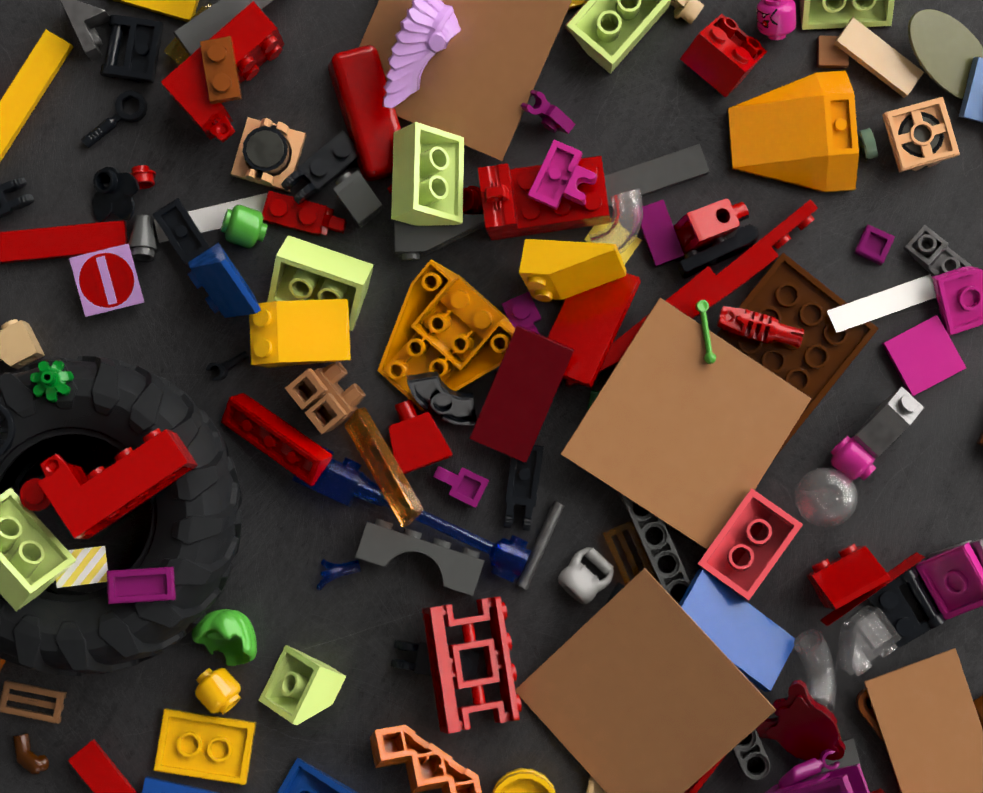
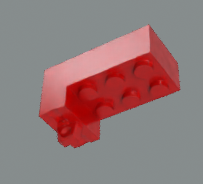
[161,1,285,143]
[478,156,611,241]
[37,428,198,539]

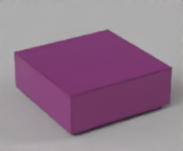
[854,224,895,265]

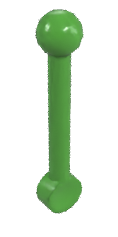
[695,300,716,364]

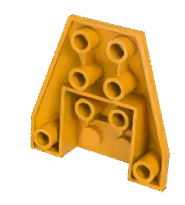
[727,70,859,192]
[377,259,515,411]

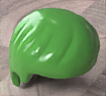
[192,609,257,666]

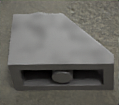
[853,387,924,459]

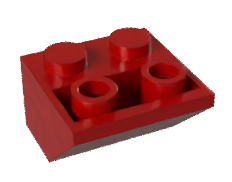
[680,14,767,98]

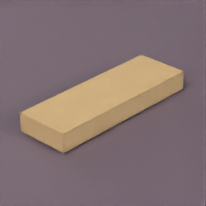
[833,17,924,98]

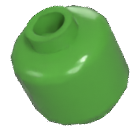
[221,205,268,248]

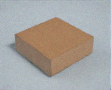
[817,36,849,68]

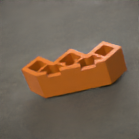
[370,725,482,793]

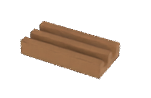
[0,680,67,724]

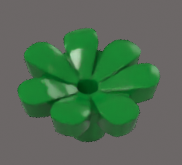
[30,360,74,403]

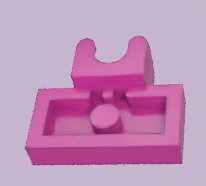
[528,139,597,210]

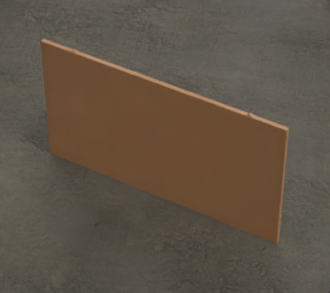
[864,648,983,793]

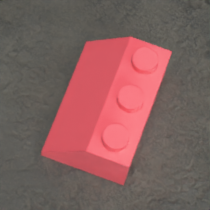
[698,488,803,602]

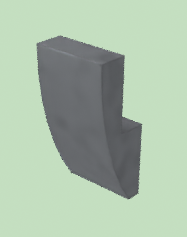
[904,225,972,276]

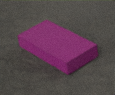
[634,199,684,267]
[107,567,176,604]

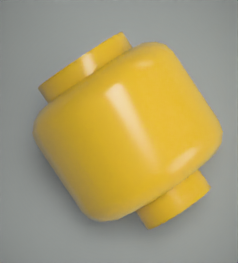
[195,668,241,715]

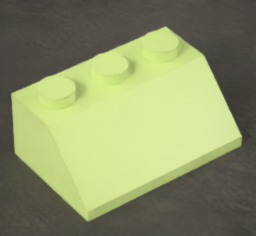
[566,0,671,74]
[799,0,895,30]
[391,122,464,226]
[267,235,374,331]
[0,488,76,612]

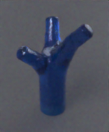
[316,559,361,590]

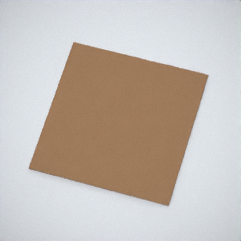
[359,0,572,161]
[561,298,812,550]
[515,568,776,793]

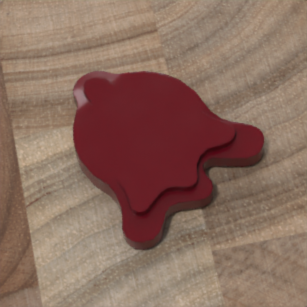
[756,680,846,760]

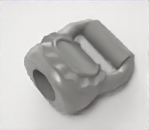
[558,547,614,604]

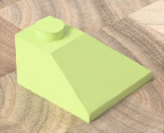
[259,645,346,725]

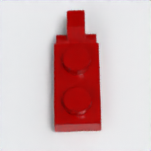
[262,190,347,237]

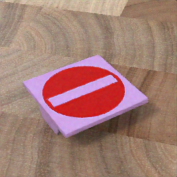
[69,243,144,317]

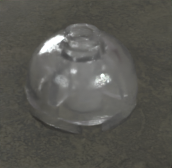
[795,467,858,528]

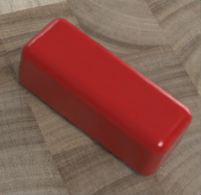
[328,45,401,181]

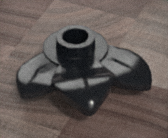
[92,167,140,222]

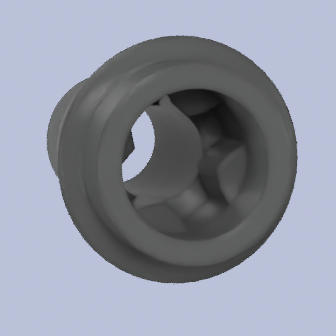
[129,215,158,262]

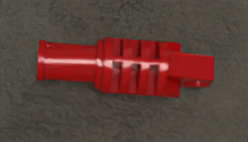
[717,306,804,348]

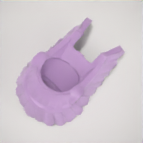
[383,0,461,108]

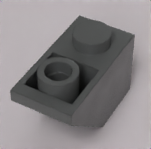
[333,170,384,228]

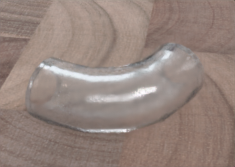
[589,188,644,254]
[794,629,837,713]

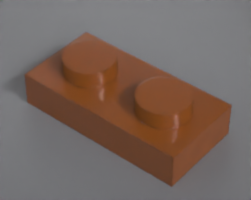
[200,36,242,104]

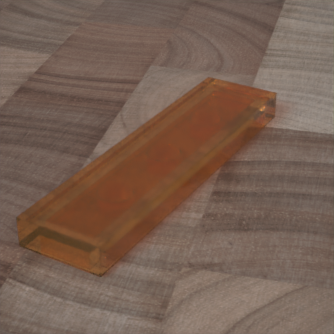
[344,407,424,527]

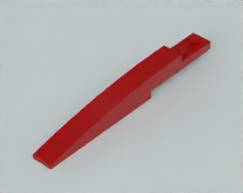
[565,199,818,388]

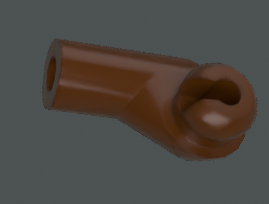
[13,733,49,774]

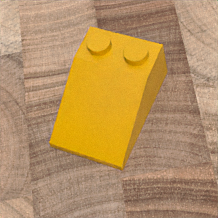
[519,239,627,302]
[249,299,351,368]

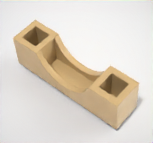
[0,319,45,369]

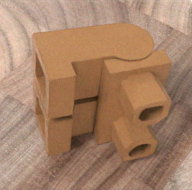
[285,361,366,435]

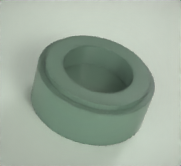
[858,128,878,160]

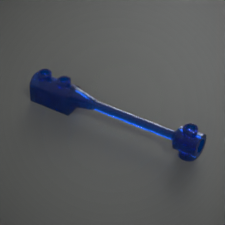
[292,446,532,583]

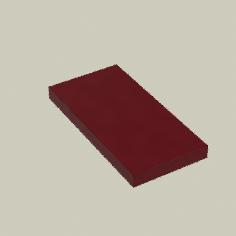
[470,325,575,463]

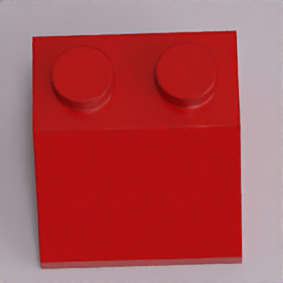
[807,543,891,610]

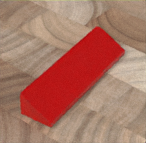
[221,393,333,486]

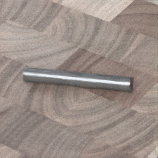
[516,501,565,589]

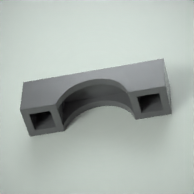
[355,518,485,596]

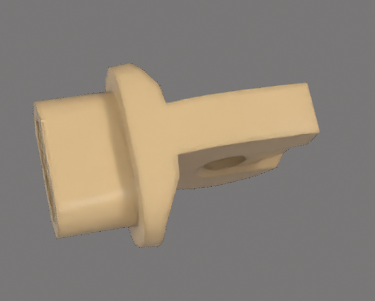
[670,0,704,24]

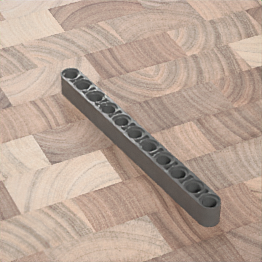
[617,491,770,780]

